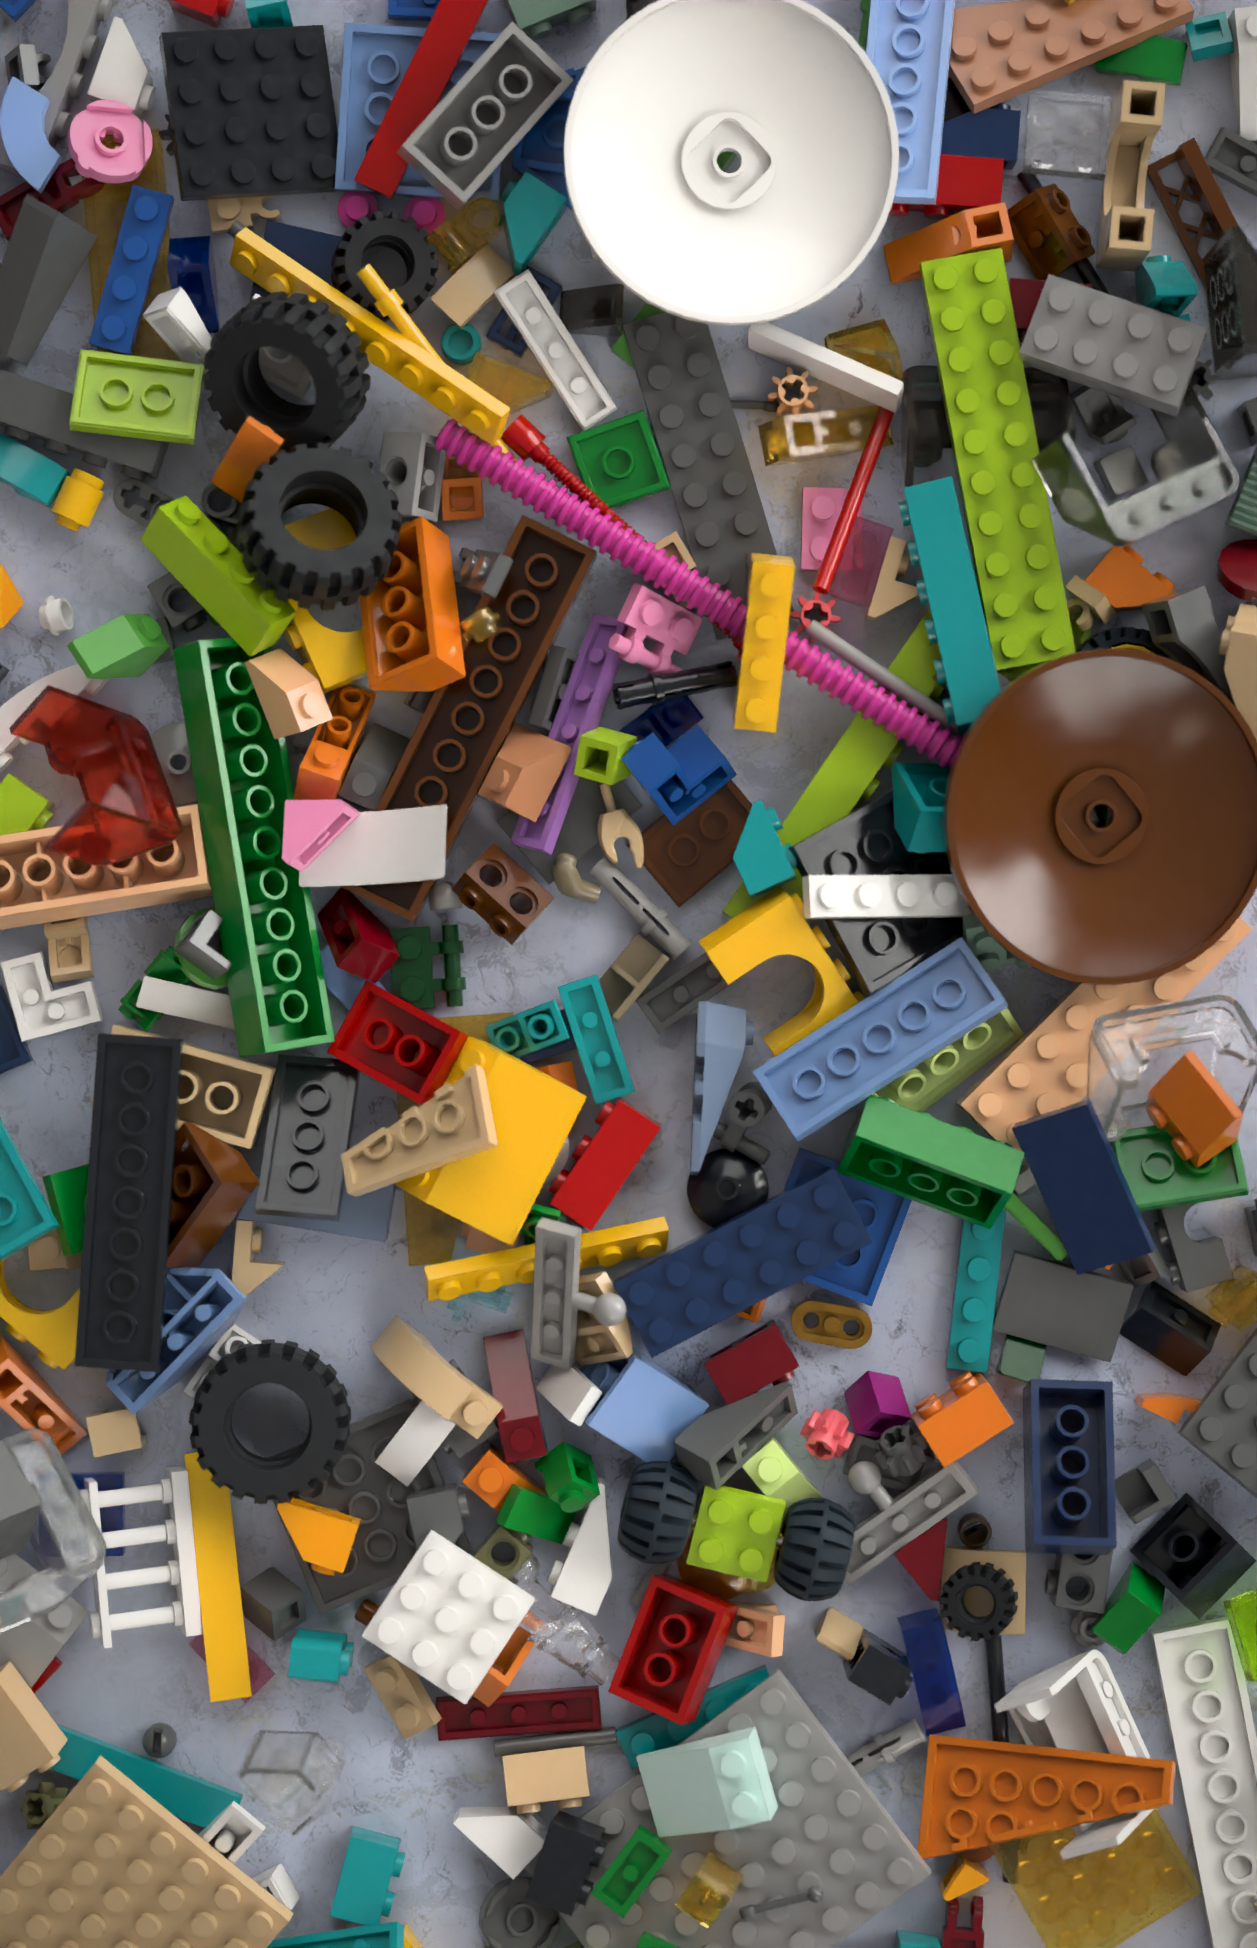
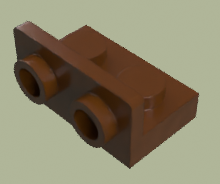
[1007,183,1095,281]

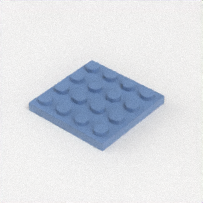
[335,23,502,203]

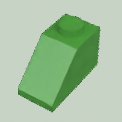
[67,614,170,679]

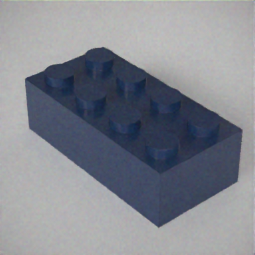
[1023,1379,1117,1555]

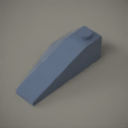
[690,1001,754,1176]

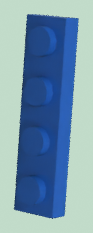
[89,185,175,355]

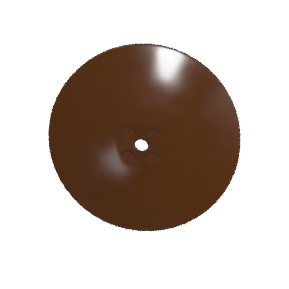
[943,649,1257,985]

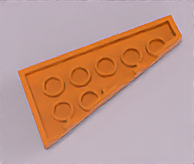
[917,1734,1176,1860]

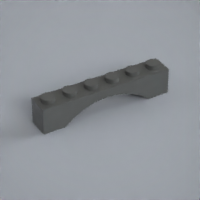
[1142,585,1236,707]

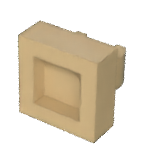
[1065,575,1116,632]

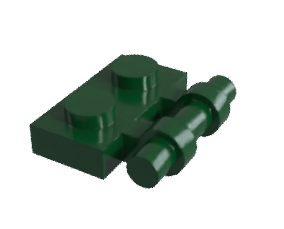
[389,924,466,1009]

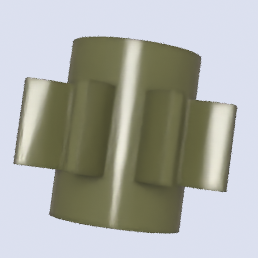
[21,1782,68,1829]

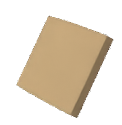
[575,1271,633,1366]
[940,1546,1026,1635]

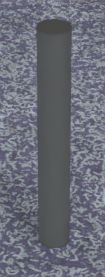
[494,1727,617,1757]

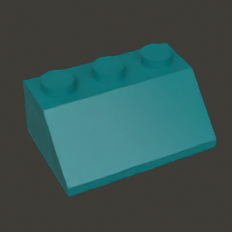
[892,762,951,854]

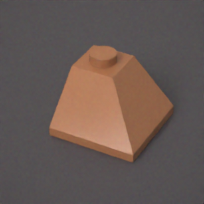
[478,723,572,823]

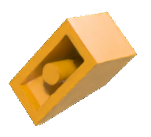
[277,1497,361,1575]

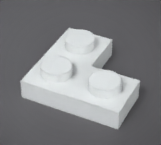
[0,952,103,1042]

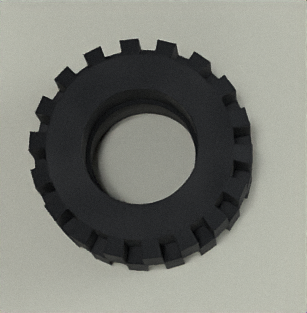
[330,211,439,323]

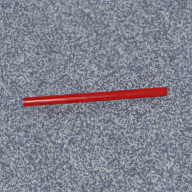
[813,370,908,594]

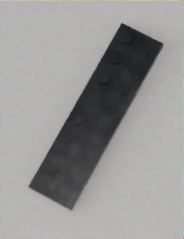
[75,1033,183,1372]

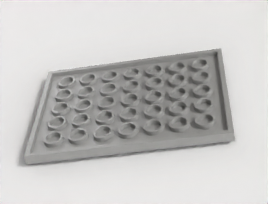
[525,1669,931,1948]

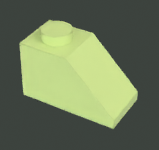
[742,1436,823,1517]

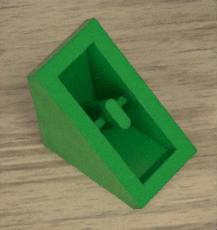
[1090,1563,1166,1655]

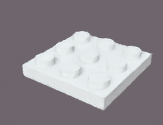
[361,1529,535,1705]

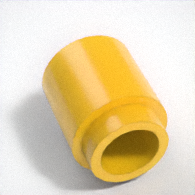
[51,468,105,533]

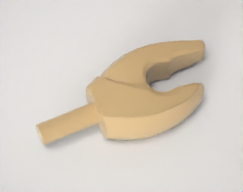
[597,784,644,868]

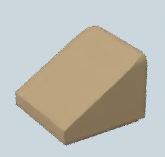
[814,1607,863,1661]

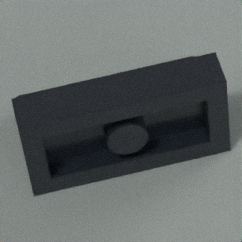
[1120,1281,1221,1376]

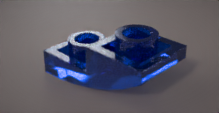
[619,696,704,747]

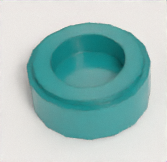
[441,323,482,365]

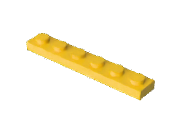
[424,1216,669,1302]

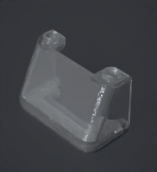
[1087,995,1257,1142]

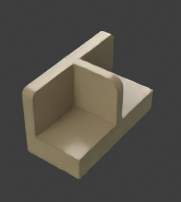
[599,933,670,1022]

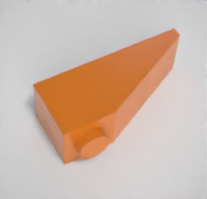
[0,1335,88,1460]

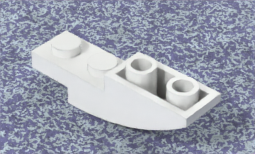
[0,664,109,773]

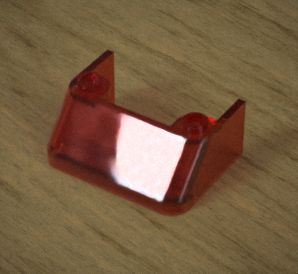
[9,685,183,866]

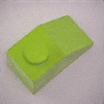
[0,773,55,836]

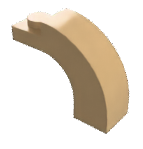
[371,1314,503,1439]

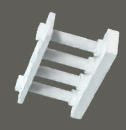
[78,1466,203,1648]

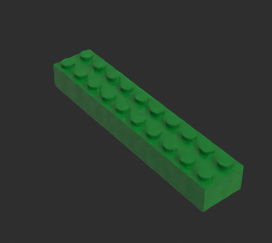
[173,638,335,1057]

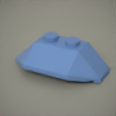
[106,1267,247,1415]

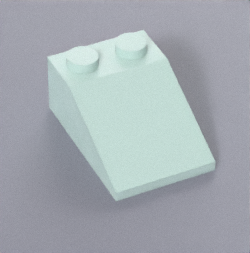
[636,1726,778,1837]

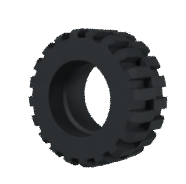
[203,292,371,454]
[237,443,402,610]
[189,1339,351,1505]

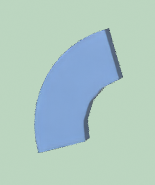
[0,77,63,193]

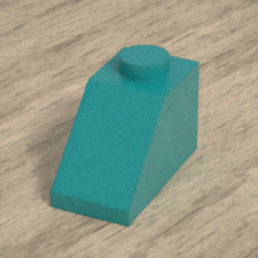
[500,172,567,275]

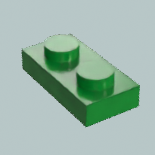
[590,1824,674,1918]

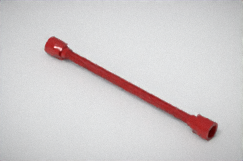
[501,415,743,660]

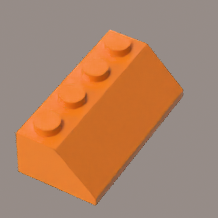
[359,516,466,692]

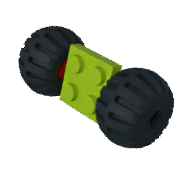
[617,1461,855,1601]

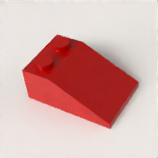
[327,980,468,1105]

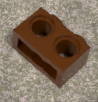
[452,843,554,945]

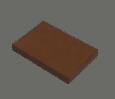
[626,780,752,908]

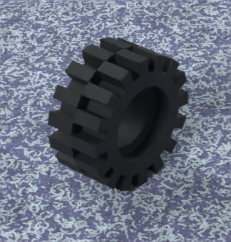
[939,1562,1018,1642]

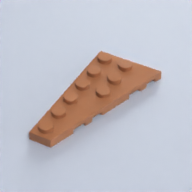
[948,0,1194,114]

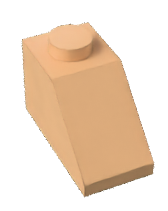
[244,648,333,740]

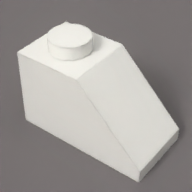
[87,16,156,119]
[453,1806,547,1880]

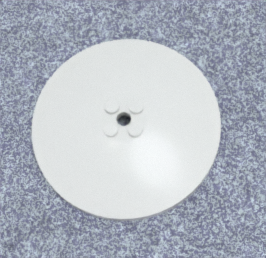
[563,0,899,326]

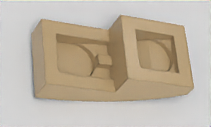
[430,244,516,329]
[43,916,94,983]

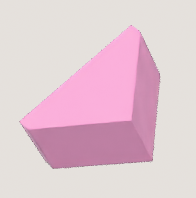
[282,799,360,872]

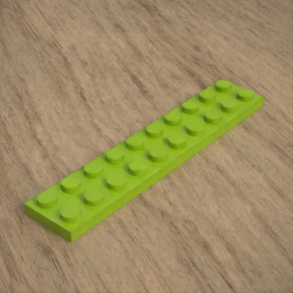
[919,248,1076,671]

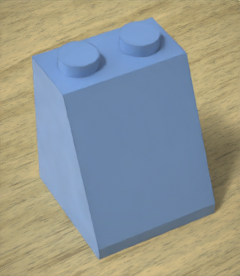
[580,1346,709,1462]

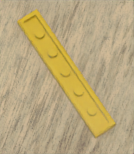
[184,1452,252,1702]

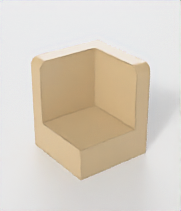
[86,1408,148,1458]

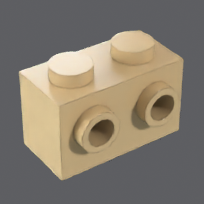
[502,1746,590,1815]

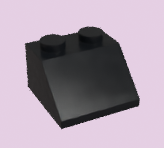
[1130,1492,1256,1619]

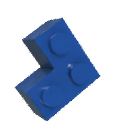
[621,725,737,826]

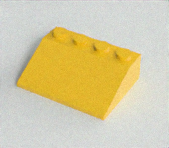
[395,1036,587,1246]

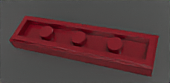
[436,1685,602,1741]

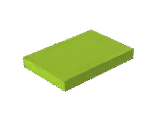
[69,349,204,445]

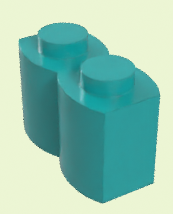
[288,1628,354,1684]

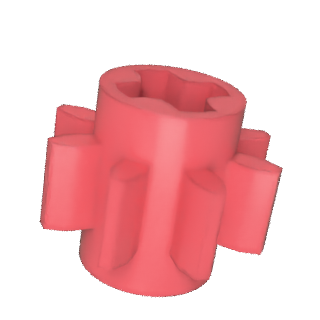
[789,592,841,644]
[800,1409,855,1460]

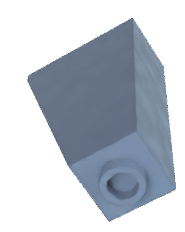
[238,1174,396,1242]

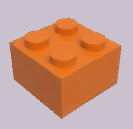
[911,1371,1014,1468]

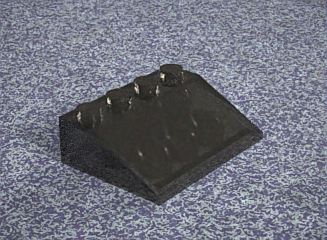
[1202,226,1257,381]

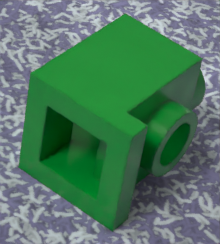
[534,1441,600,1512]

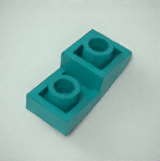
[0,434,70,507]
[485,999,570,1058]

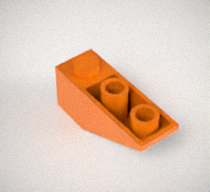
[883,202,1014,285]
[293,684,377,800]

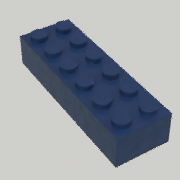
[613,1167,873,1358]

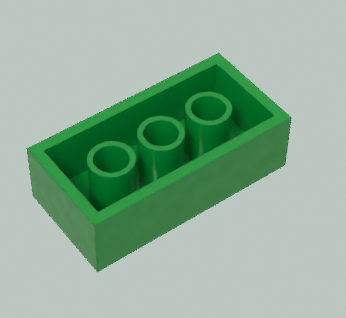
[836,1095,1025,1229]

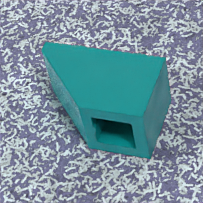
[733,799,797,899]

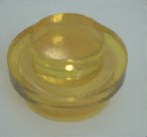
[461,606,501,643]

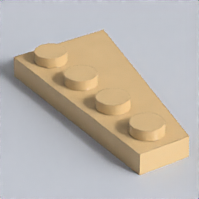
[341,1064,498,1197]

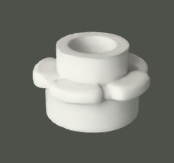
[39,595,74,636]

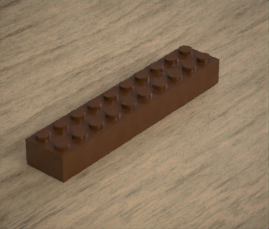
[341,514,597,923]

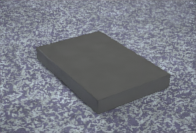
[497,777,643,885]
[992,1250,1134,1363]

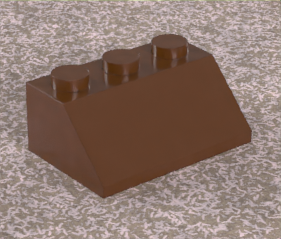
[167,1122,259,1268]

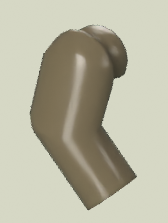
[552,853,601,904]

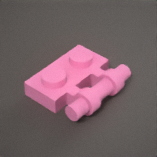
[609,583,703,675]

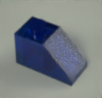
[167,236,220,333]

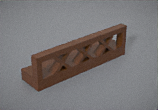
[1147,138,1257,314]

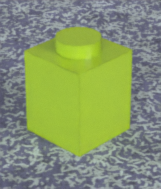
[574,726,637,785]

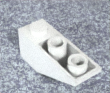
[547,1477,612,1616]

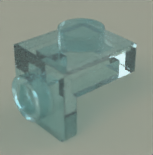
[447,1285,513,1323]

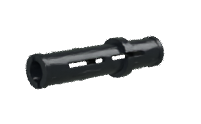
[612,660,737,710]

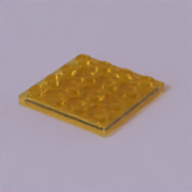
[988,1808,1203,1948]

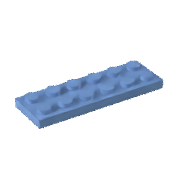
[752,937,1008,1142]

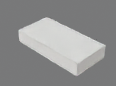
[536,1365,602,1427]

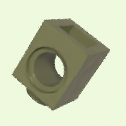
[471,1524,533,1580]

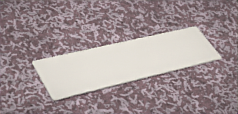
[136,976,235,1030]

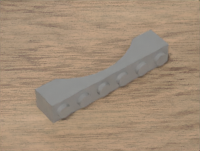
[0,0,113,178]

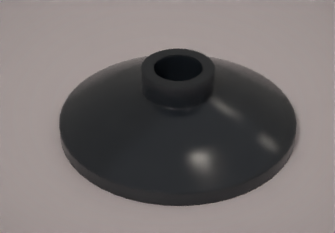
[687,1149,769,1228]

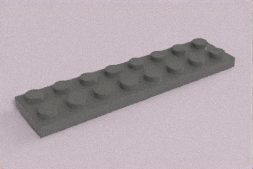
[622,312,794,640]

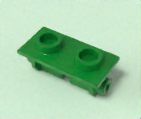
[118,946,190,1032]

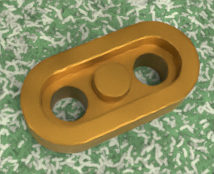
[790,1299,872,1349]

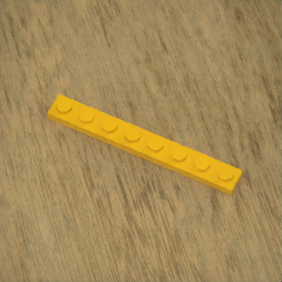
[229,227,511,445]

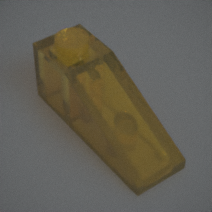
[758,405,893,467]

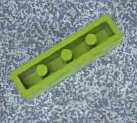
[140,495,297,657]

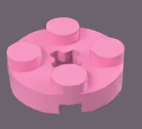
[68,100,153,183]

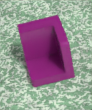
[844,1371,912,1438]

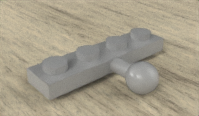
[531,1217,626,1370]
[844,1461,979,1585]

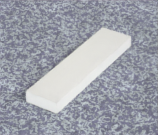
[493,269,617,431]
[748,322,904,413]

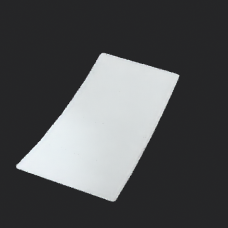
[299,804,447,887]

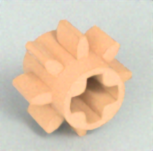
[767,367,818,421]

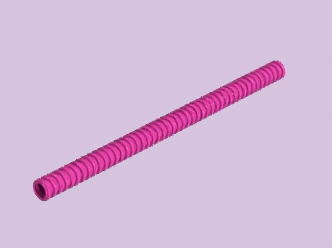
[435,418,962,773]

